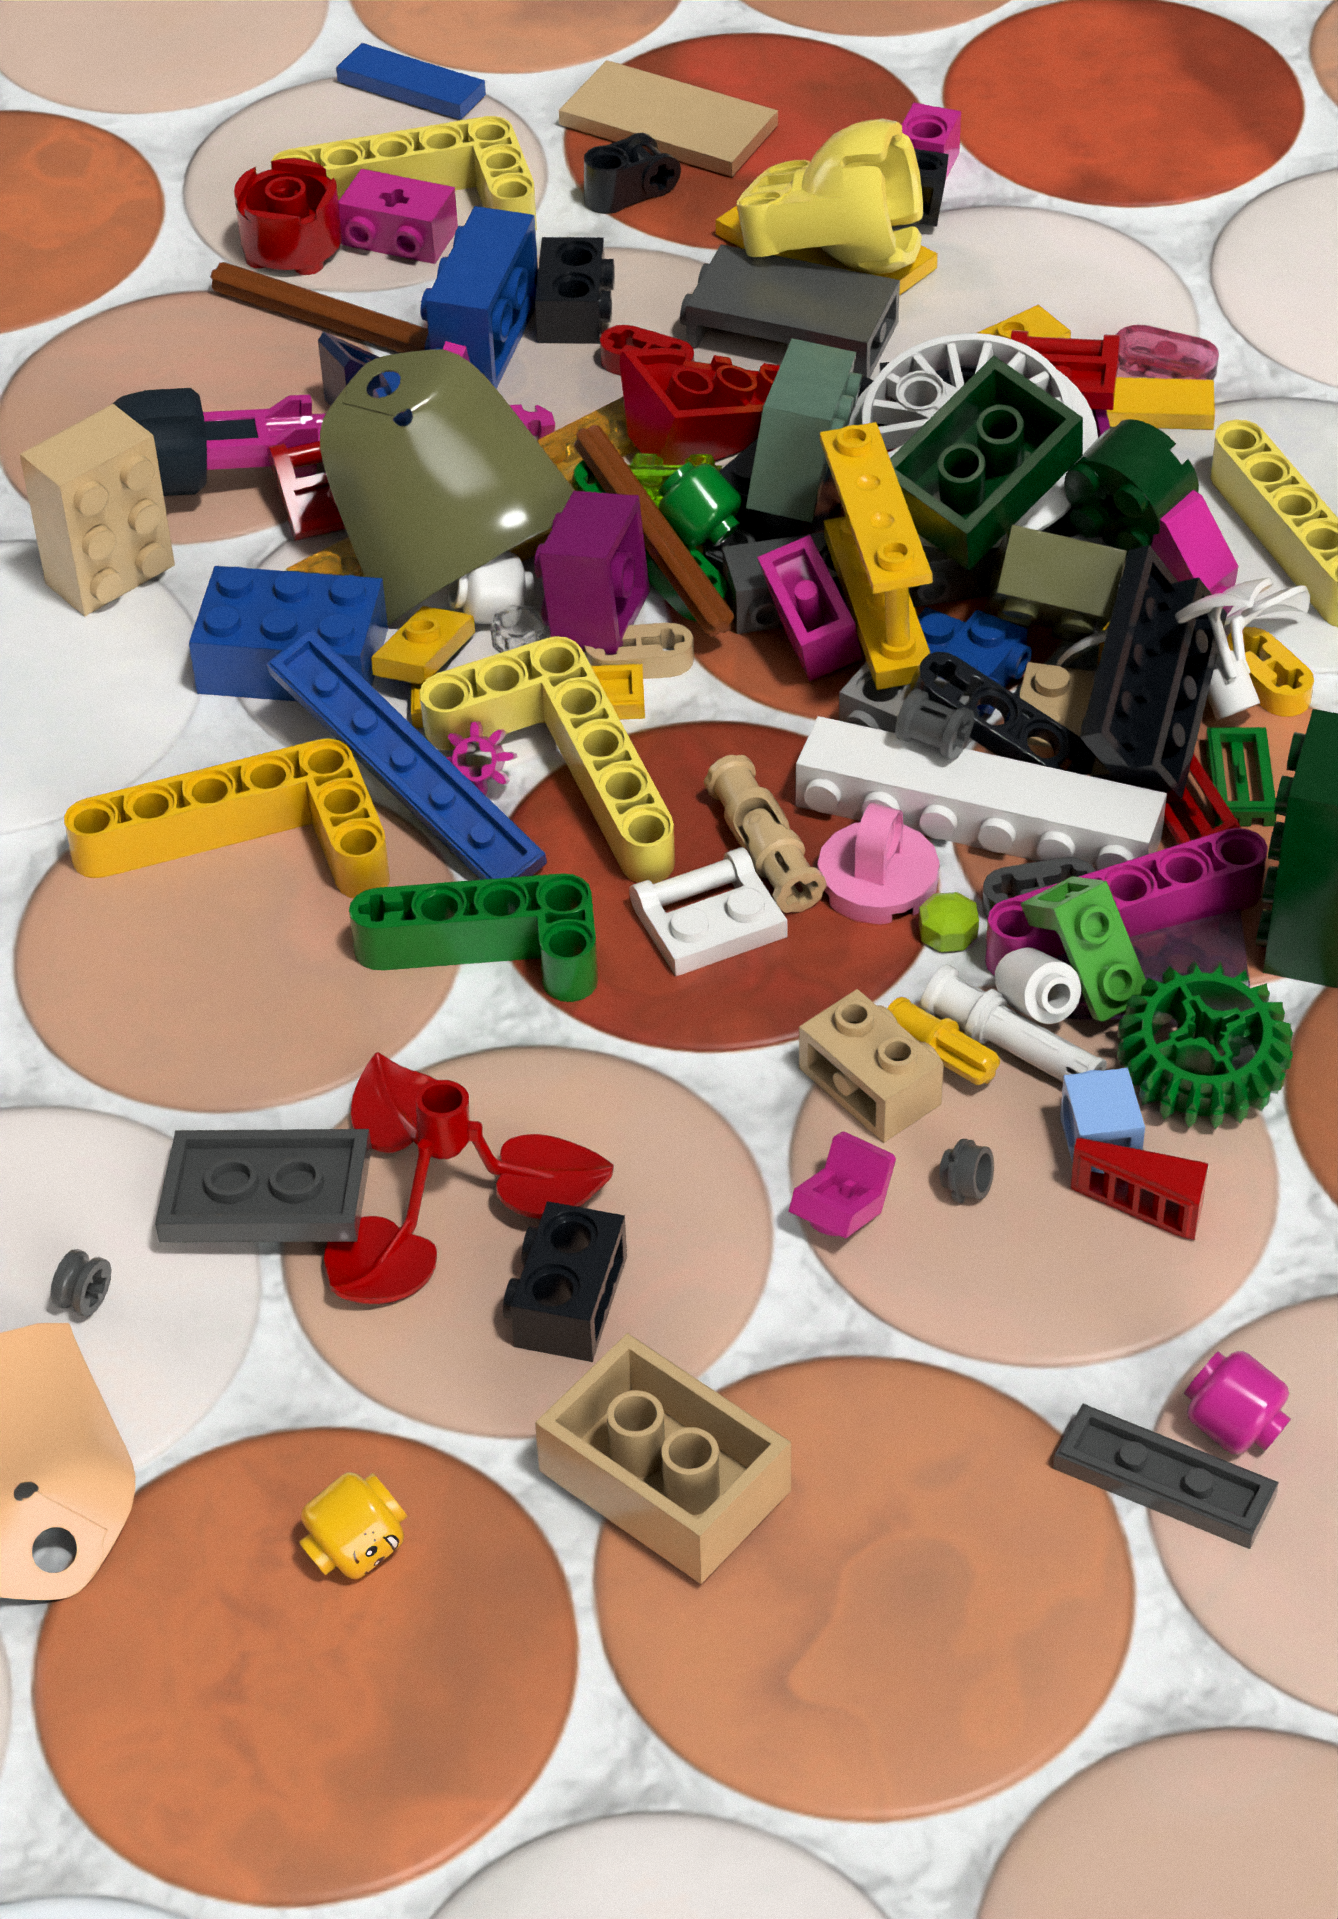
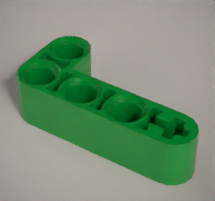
[349,874,598,1002]

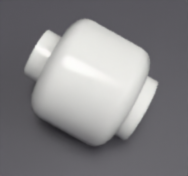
[447,551,534,625]

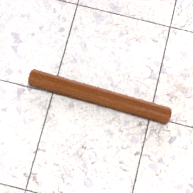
[210,262,428,353]
[574,425,734,637]

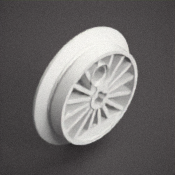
[848,333,1098,549]

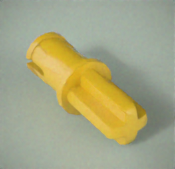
[887,997,1000,1085]

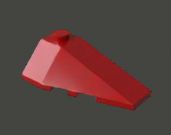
[619,348,780,470]

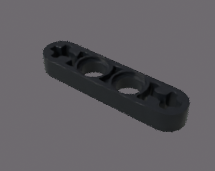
[910,652,1095,775]

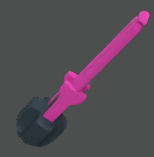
[113,388,556,496]

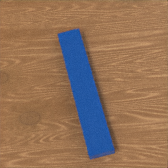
[266,628,547,880]

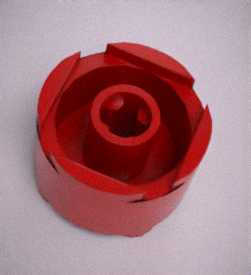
[234,158,342,275]

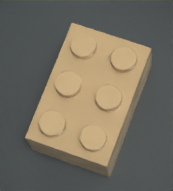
[20,404,175,617]
[535,1333,791,1584]

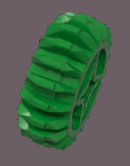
[1117,960,1293,1130]

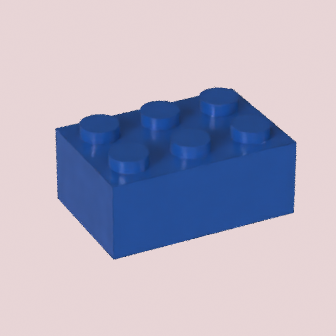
[420,206,538,389]
[189,566,388,702]

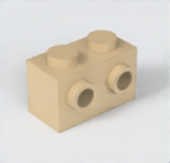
[799,989,944,1143]

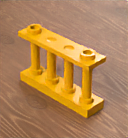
[820,422,933,690]

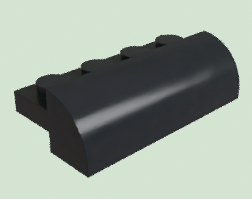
[1080,545,1227,803]

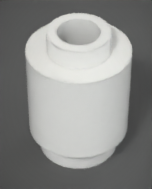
[995,948,1081,1024]

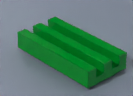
[1205,727,1277,826]

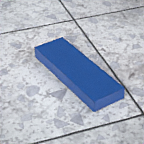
[336,43,486,120]

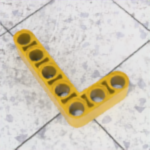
[64,738,390,898]

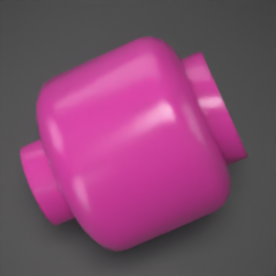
[1183,1351,1291,1454]

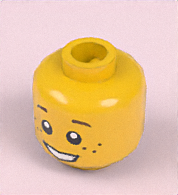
[299,1472,408,1579]

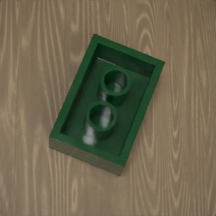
[890,355,1083,571]

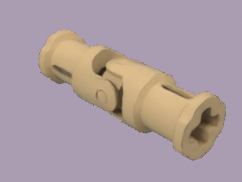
[703,755,827,913]

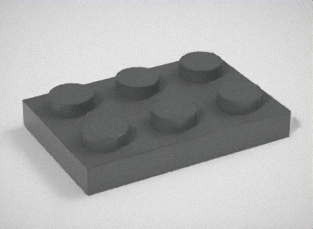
[155,1129,372,1242]

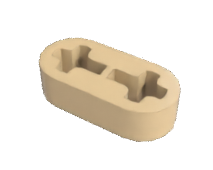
[584,623,694,679]

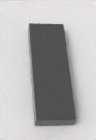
[1053,1404,1279,1549]

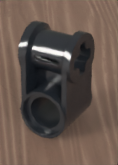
[584,132,681,214]

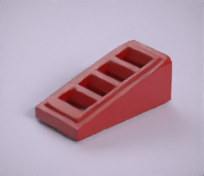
[1070,1138,1208,1240]

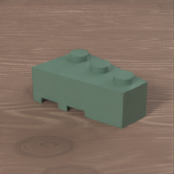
[746,338,862,523]

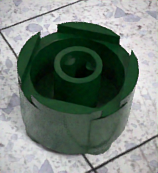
[1064,419,1199,555]

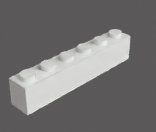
[796,716,1167,871]

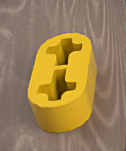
[1227,627,1314,717]

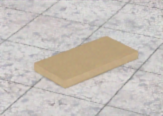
[559,60,778,177]

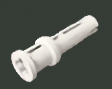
[920,964,1107,1082]

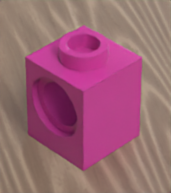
[902,103,961,179]

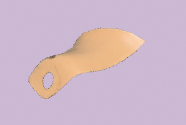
[0,1323,136,1600]

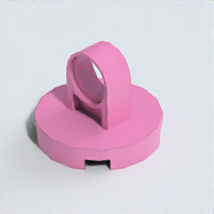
[817,803,940,925]

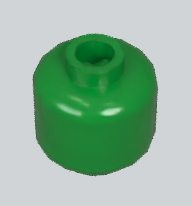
[658,462,742,547]

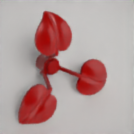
[324,1052,614,1304]

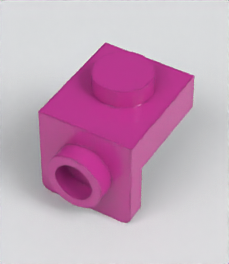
[788,1131,896,1239]

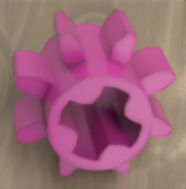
[446,722,518,795]

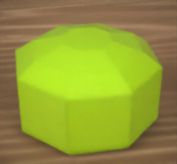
[919,892,979,952]

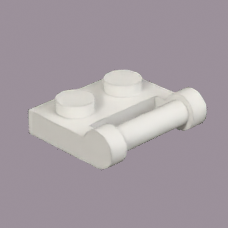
[629,847,788,977]

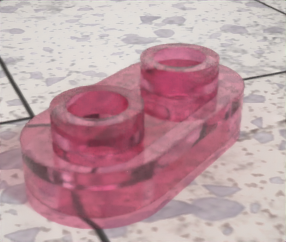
[1116,325,1219,380]

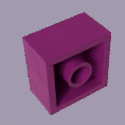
[535,491,650,655]

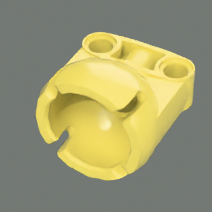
[736,118,923,274]

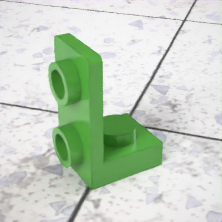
[1020,876,1146,1021]

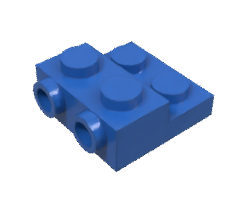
[918,607,1032,717]

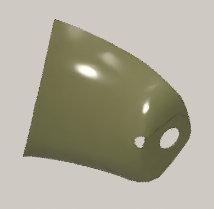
[320,349,575,626]

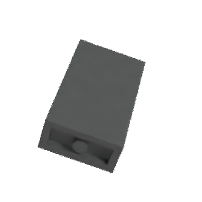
[680,244,900,378]

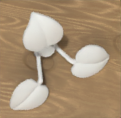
[1056,577,1310,721]

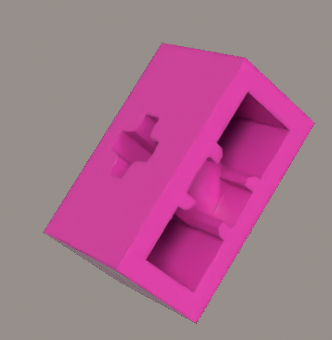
[338,169,458,264]

